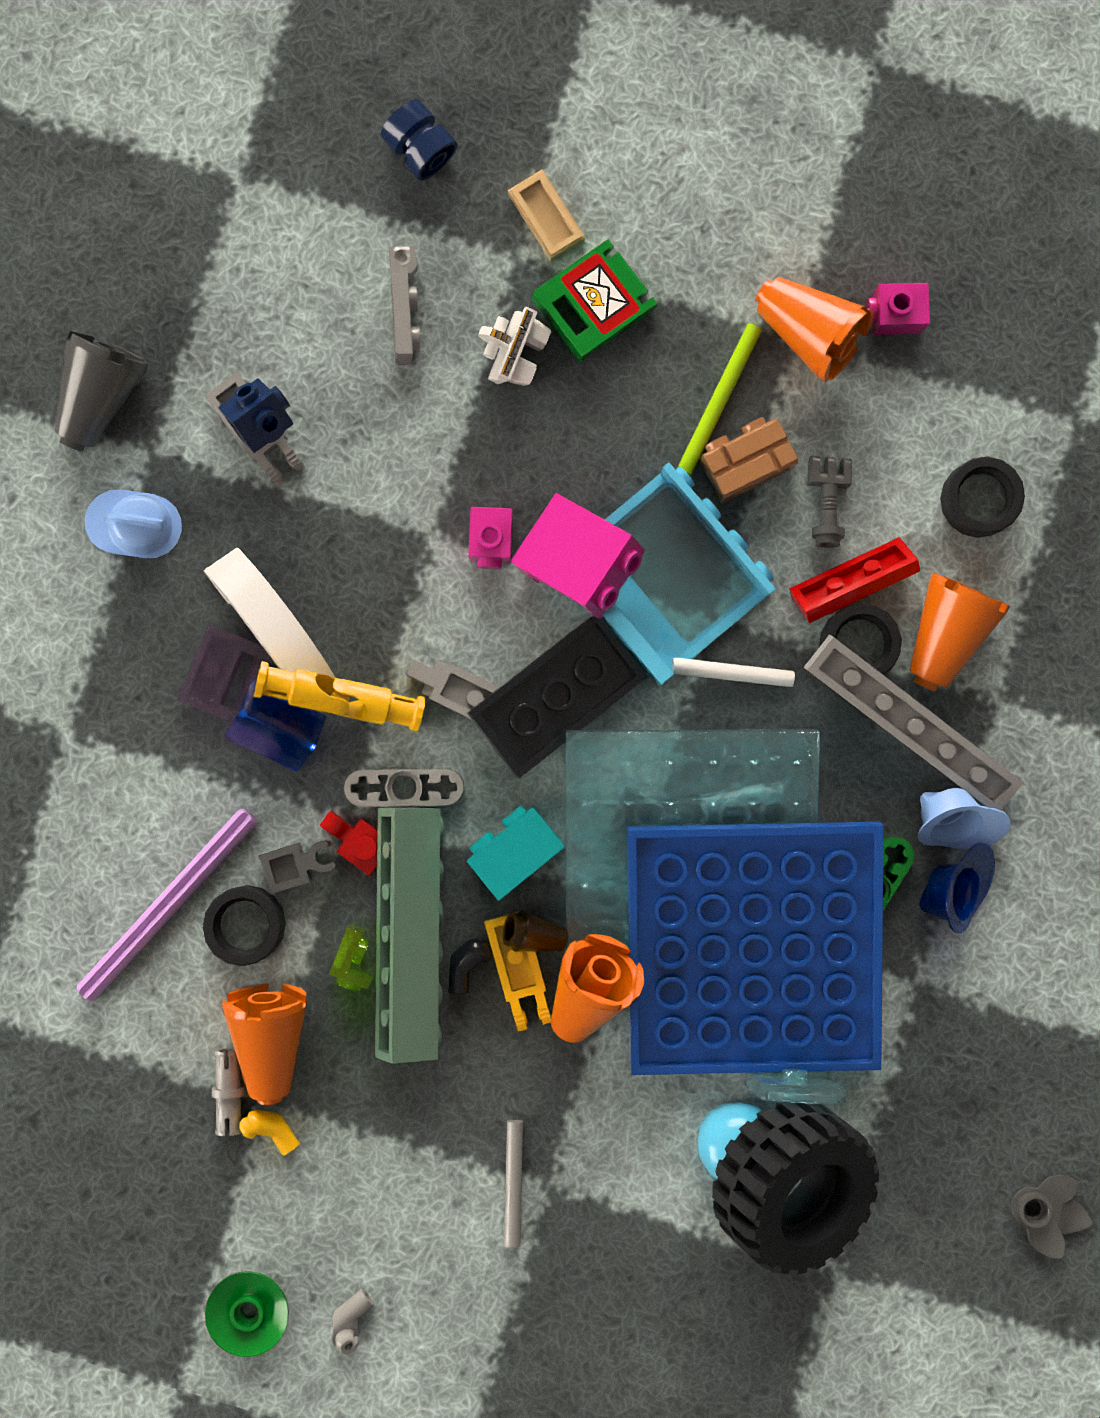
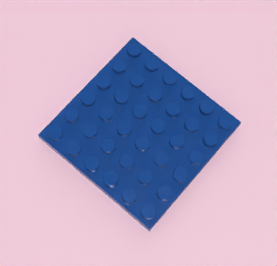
[627,822,884,1075]

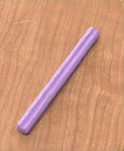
[76,809,257,1002]

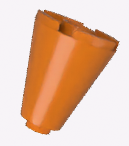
[755,277,874,382]
[909,572,1010,692]
[551,934,644,1043]
[222,983,307,1105]

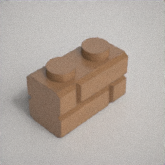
[700,417,798,504]

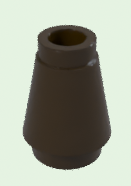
[502,910,568,952]

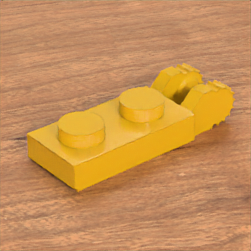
[484,910,551,1032]

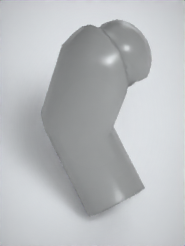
[331,1288,375,1354]

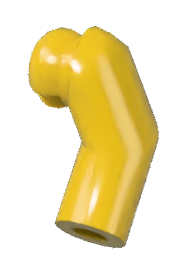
[239,1109,300,1156]

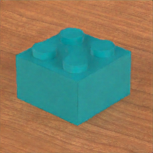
[466,805,565,901]

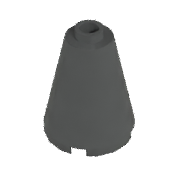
[54,330,149,451]

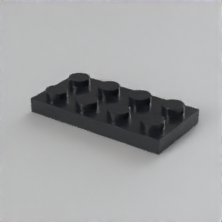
[467,615,648,778]

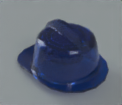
[919,842,995,934]

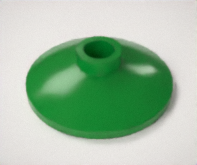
[205,1271,289,1357]

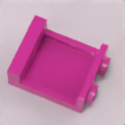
[510,493,645,619]

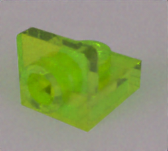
[329,923,374,991]

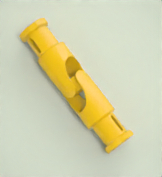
[254,661,425,732]

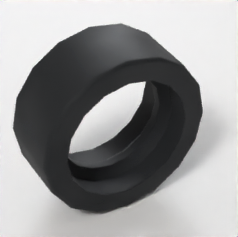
[940,456,1025,538]
[819,603,902,675]
[203,885,286,966]

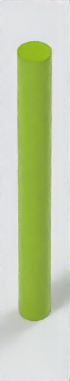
[677,323,762,476]

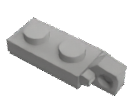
[389,246,420,365]
[406,660,499,720]

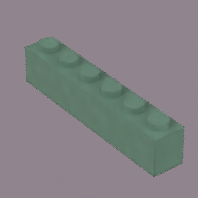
[375,808,444,1064]

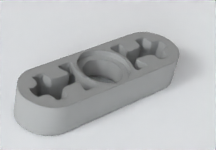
[344,769,464,807]

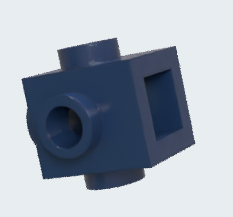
[218,378,294,453]

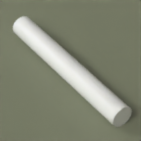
[671,658,795,687]

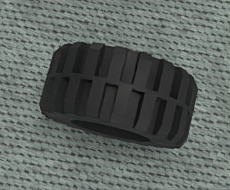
[712,1099,879,1275]

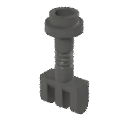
[807,456,852,548]

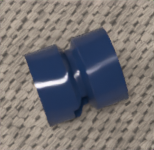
[381,99,458,181]

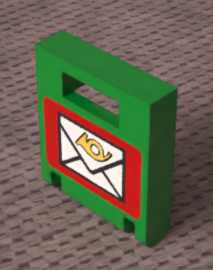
[531,239,658,363]

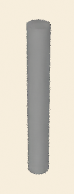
[504,1120,523,1248]

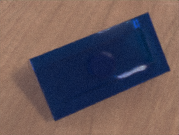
[225,681,327,771]

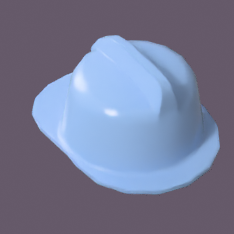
[85,489,182,558]
[918,788,1011,849]

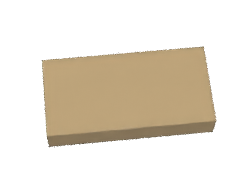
[508,169,585,262]

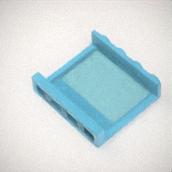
[602,462,776,686]

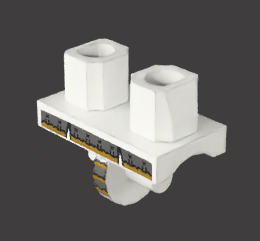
[478,307,551,386]

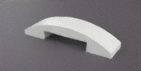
[204,547,335,678]

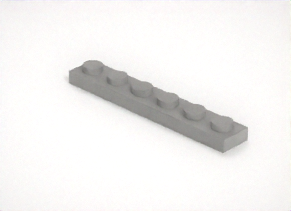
[804,634,1023,811]

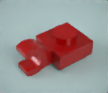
[320,810,377,876]

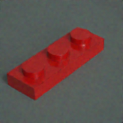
[789,537,920,623]

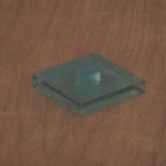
[744,1069,847,1106]

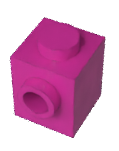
[865,283,930,335]
[468,507,513,570]

